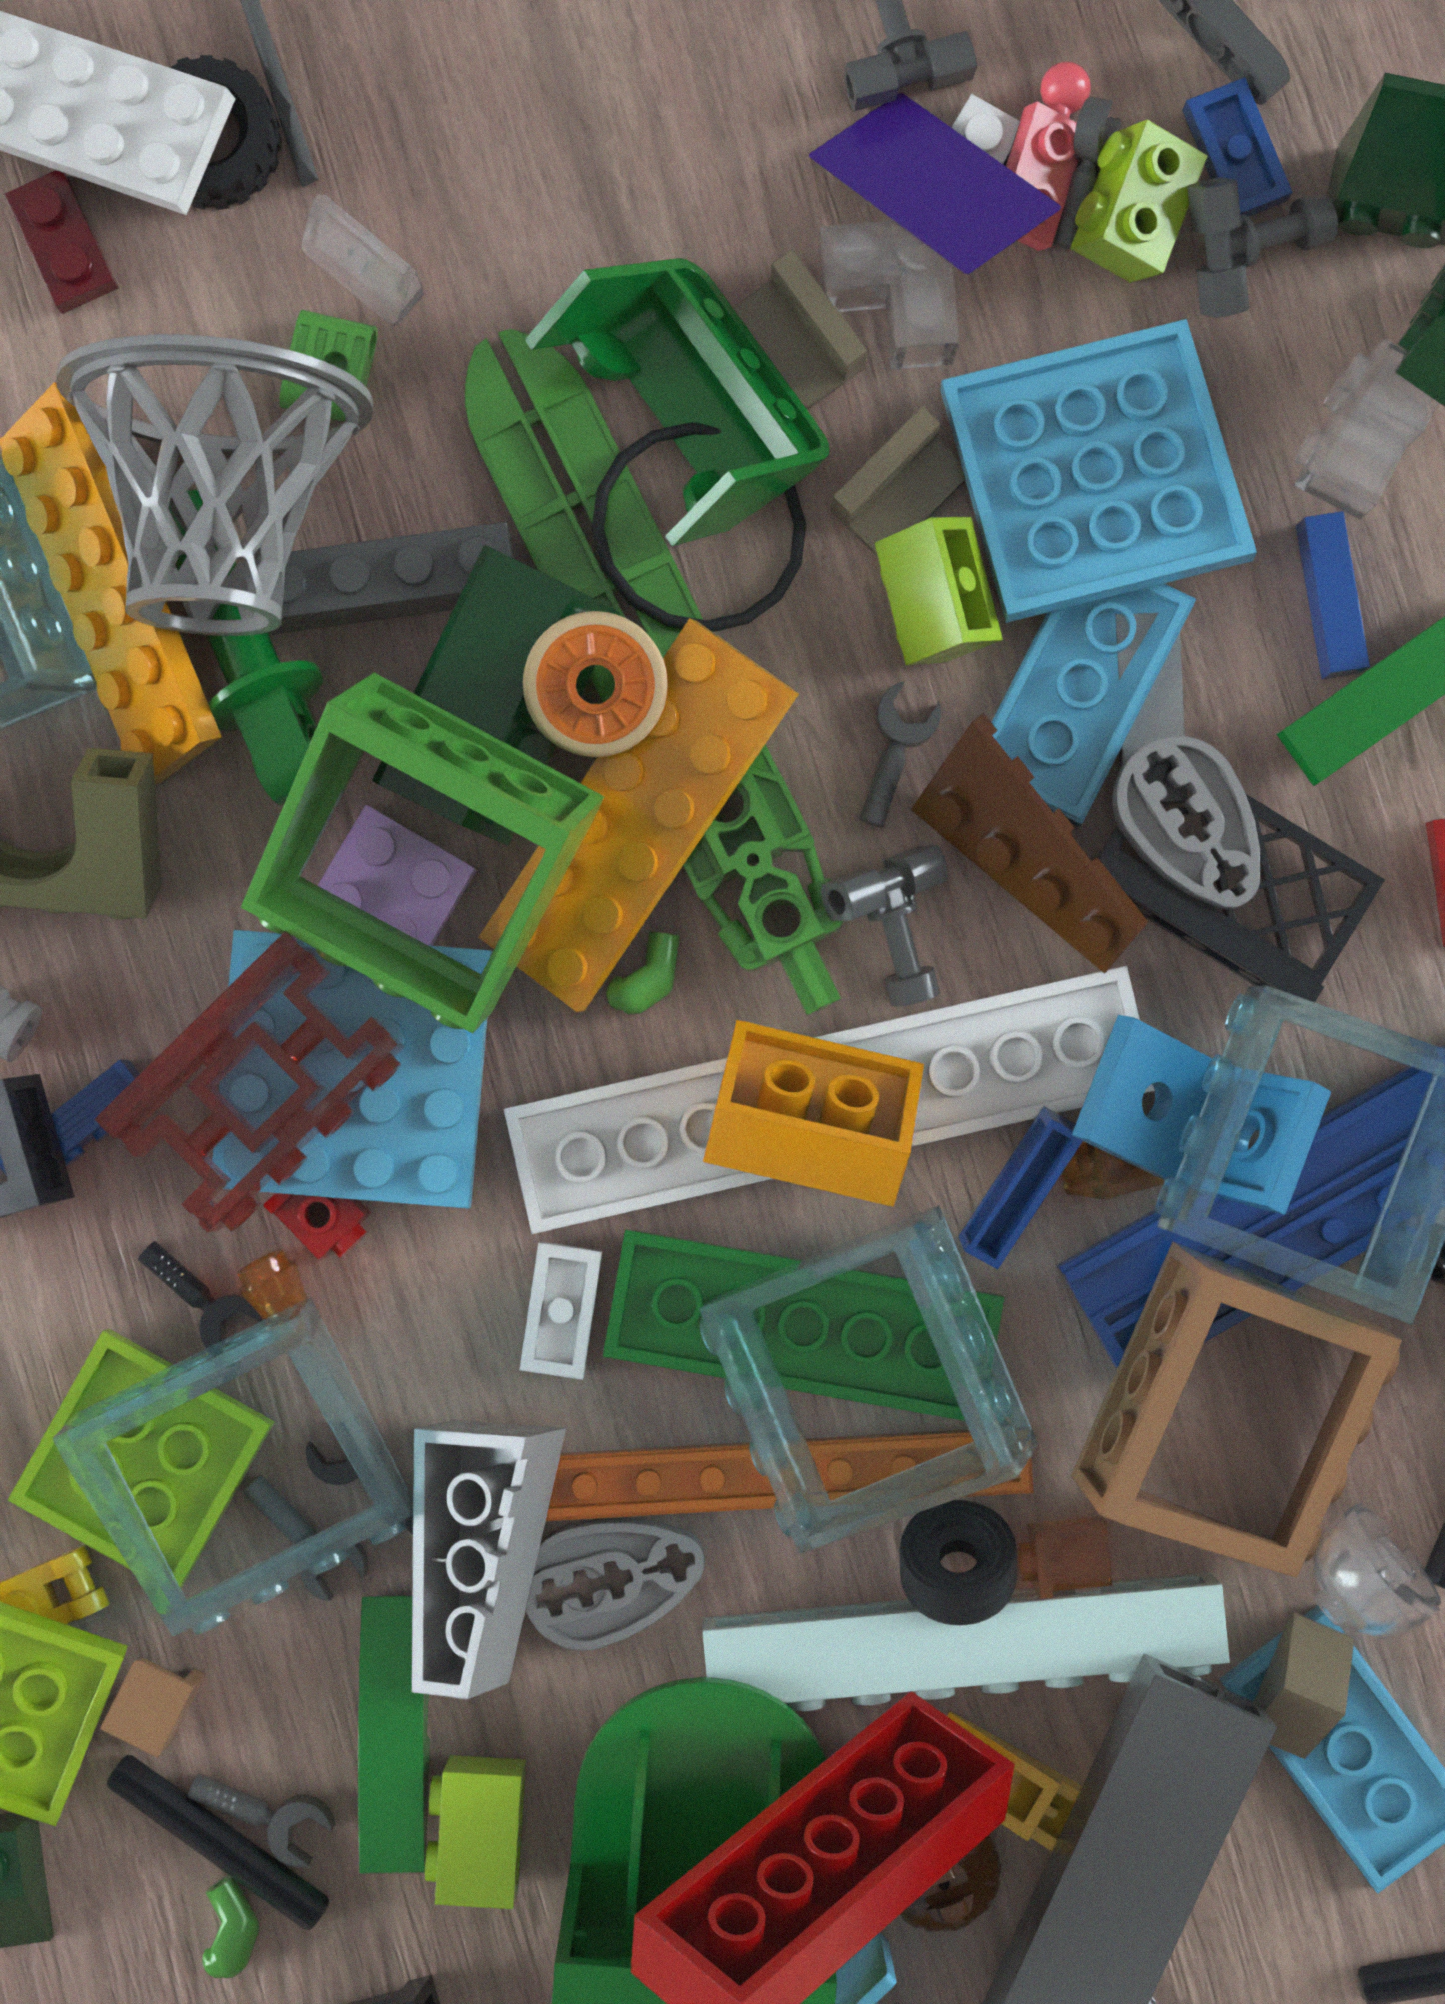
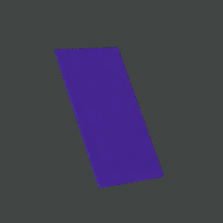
[809,93,1061,274]

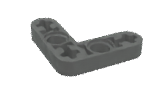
[1158,0,1290,105]

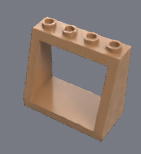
[1071,1241,1402,1578]

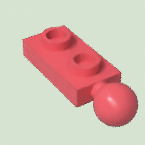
[1006,62,1091,251]

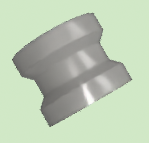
[0,985,42,1062]

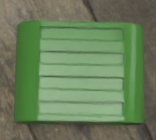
[279,310,378,422]

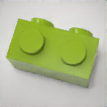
[1070,119,1208,283]
[874,517,1003,666]
[425,1755,527,1909]

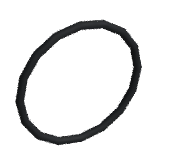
[591,422,806,632]

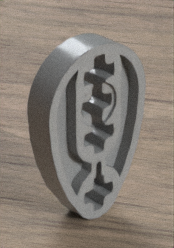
[1112,736,1260,910]
[526,1518,705,1651]

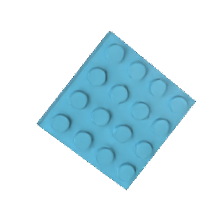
[940,319,1257,623]
[210,930,493,1209]

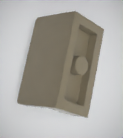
[733,249,868,410]
[830,406,966,557]

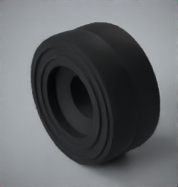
[899,1500,1017,1626]

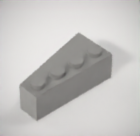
[412,1420,566,1699]

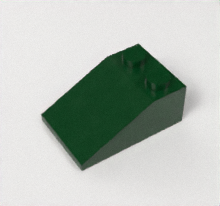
[1327,72,1445,248]

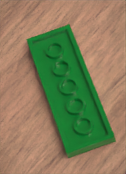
[603,1228,1005,1424]

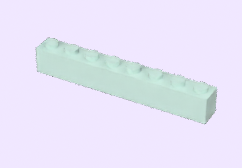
[703,1572,1230,1711]

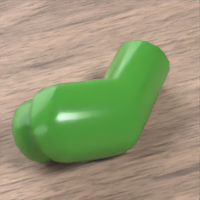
[606,932,680,1015]
[202,1876,259,1978]

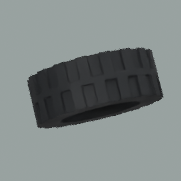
[169,55,282,210]

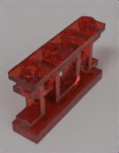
[94,931,405,1233]

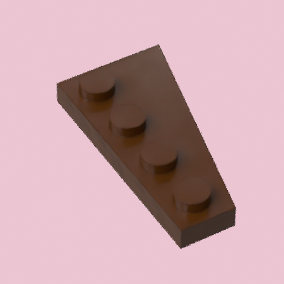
[910,712,1148,974]

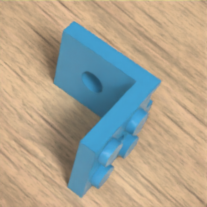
[1072,1015,1332,1215]

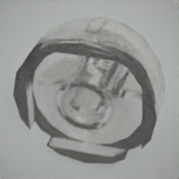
[1313,1503,1441,1639]

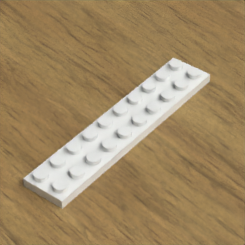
[503,966,1155,1234]

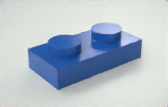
[1182,77,1293,217]

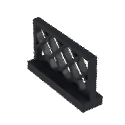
[1096,759,1385,1012]

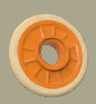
[523,611,668,757]

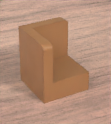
[100,1657,206,1758]

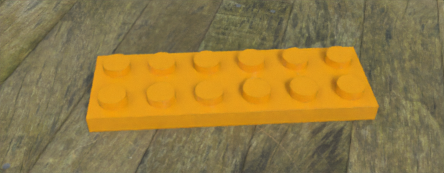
[0,382,222,784]
[478,618,799,1012]

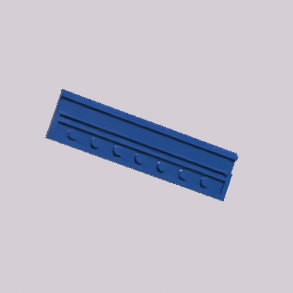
[1057,1045,1445,1369]

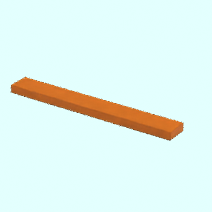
[546,1426,1034,1521]

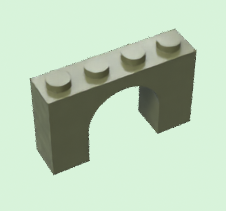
[0,747,162,920]

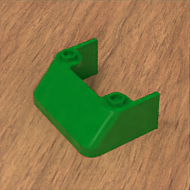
[525,258,830,547]

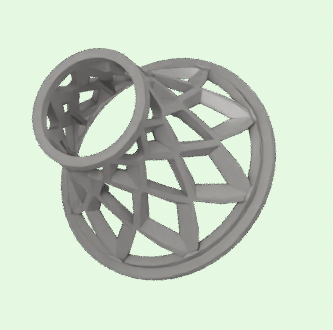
[56,334,373,636]

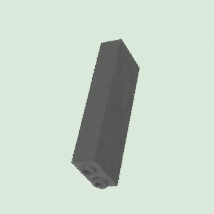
[982,1653,1277,2004]

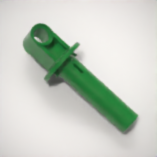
[165,490,323,805]

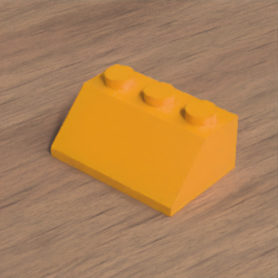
[703,1020,924,1207]

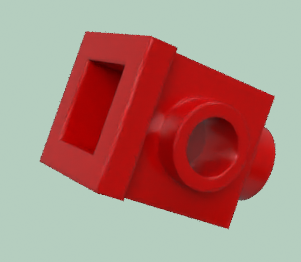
[263,1193,371,1260]

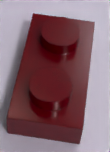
[4,170,119,314]

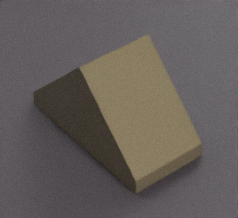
[1254,1611,1354,1759]

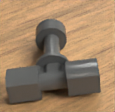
[843,0,977,111]
[1187,177,1338,318]
[821,845,948,1007]

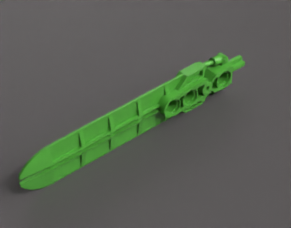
[465,329,843,1015]

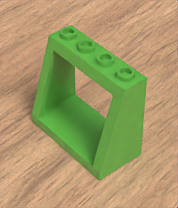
[241,672,605,1034]

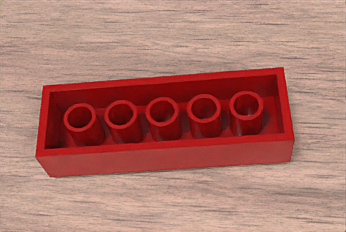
[631,1691,1015,2004]

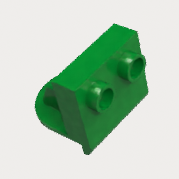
[552,1677,837,2004]

